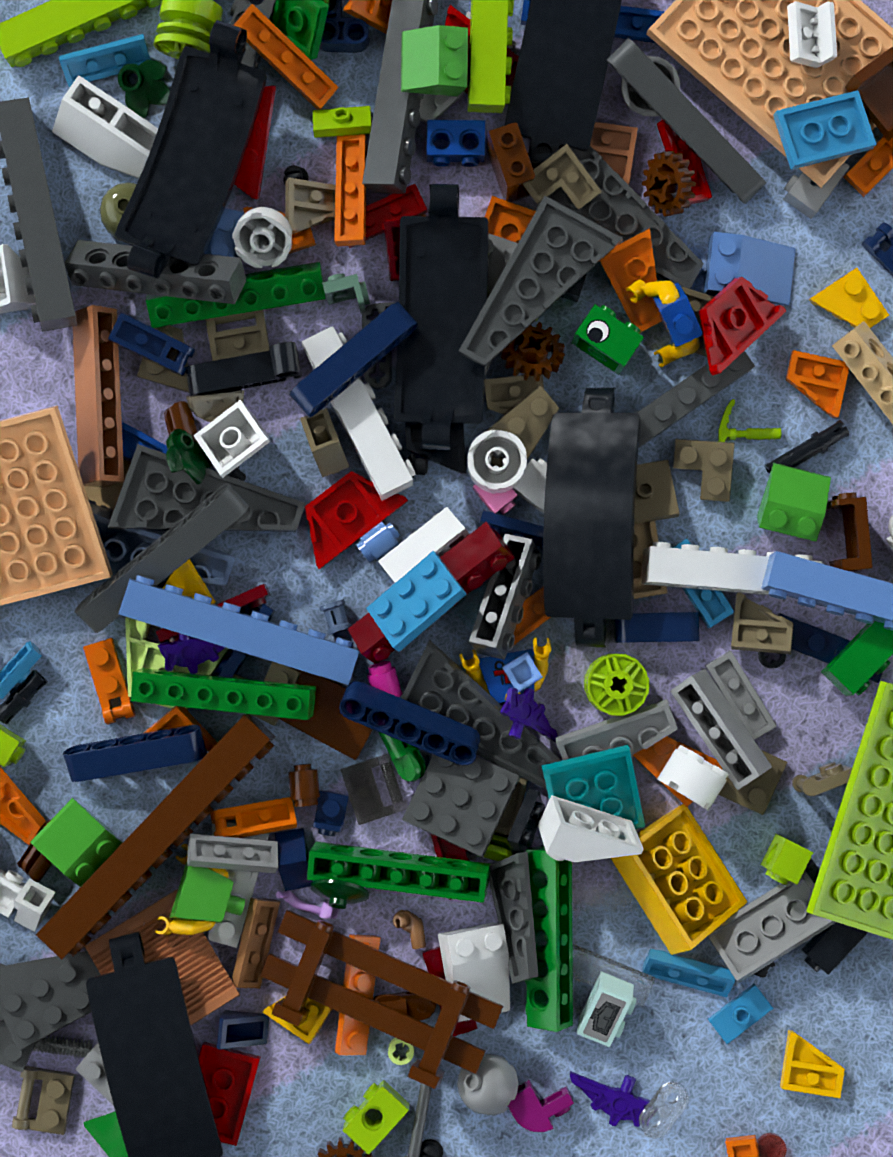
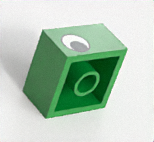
[571,304,644,375]

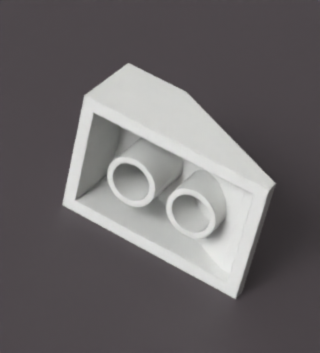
[538,795,644,863]
[438,922,510,1022]

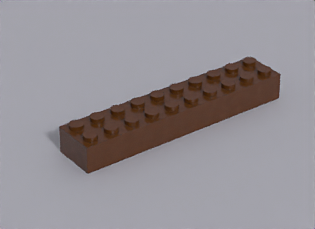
[36,714,276,960]

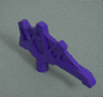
[158,633,226,674]
[500,688,558,742]
[569,1071,652,1127]

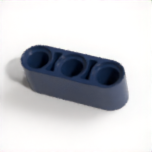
[614,612,700,643]

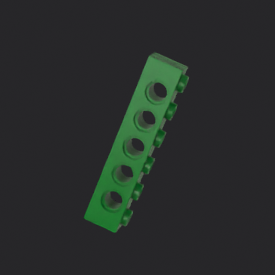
[146,262,326,328]
[131,668,316,720]
[307,841,490,903]
[525,845,573,1032]

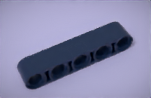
[289,302,418,417]
[339,681,480,766]
[63,725,207,782]

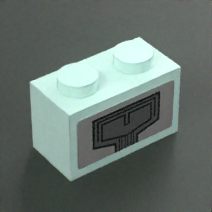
[577,971,637,1047]

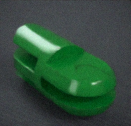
[378,732,426,782]

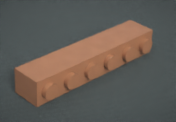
[72,305,124,488]

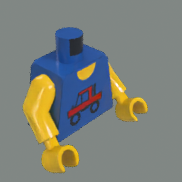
[626,279,703,367]
[459,638,551,703]

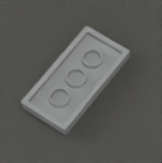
[708,871,836,984]

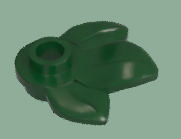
[118,60,170,119]
[166,429,212,485]

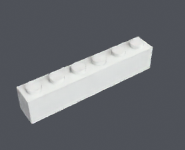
[301,326,416,501]
[641,542,823,597]

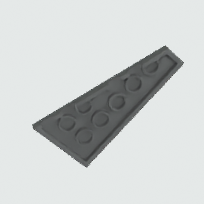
[535,146,704,289]
[459,196,623,367]
[401,640,562,789]

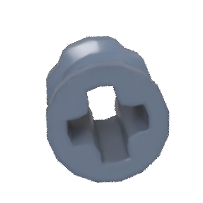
[319,599,352,635]

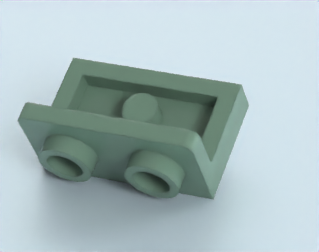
[322,273,370,314]

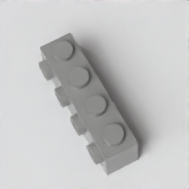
[670,669,772,790]

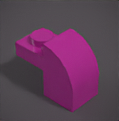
[508,1080,574,1132]

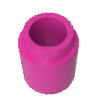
[367,661,403,697]

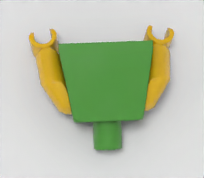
[155,844,245,935]

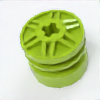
[153,0,223,59]
[584,653,649,716]

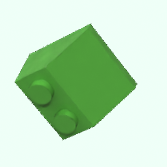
[401,25,468,97]
[757,463,831,542]
[30,798,122,887]

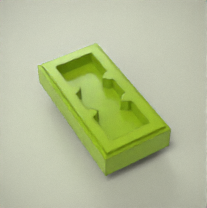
[312,106,372,138]

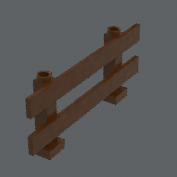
[260,910,504,1089]

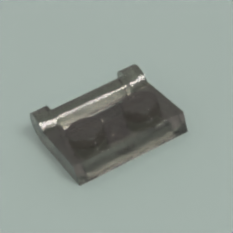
[340,753,408,825]

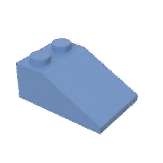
[703,232,795,306]

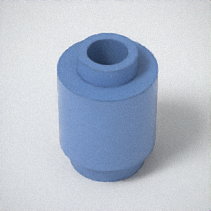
[356,521,400,563]

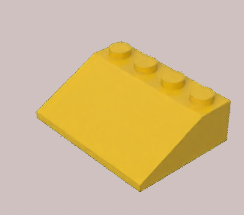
[611,804,747,955]

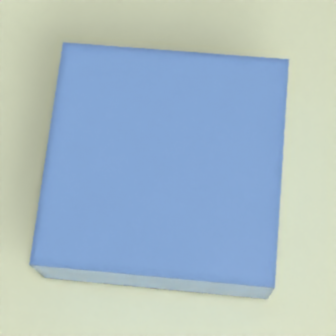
[502,652,543,692]

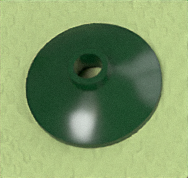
[311,879,370,909]

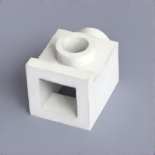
[14,878,55,932]

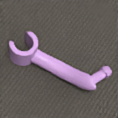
[276,890,339,919]

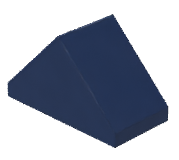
[275,828,313,891]
[217,1010,269,1050]

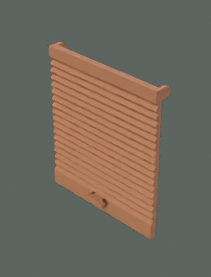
[85,889,240,1026]

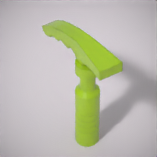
[718,399,781,442]

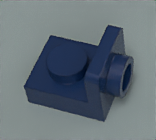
[312,790,349,836]

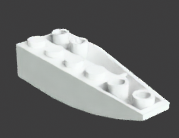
[52,75,158,178]

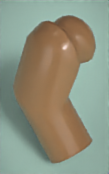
[392,910,426,949]

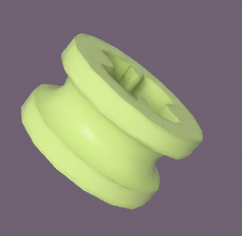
[388,1038,414,1065]

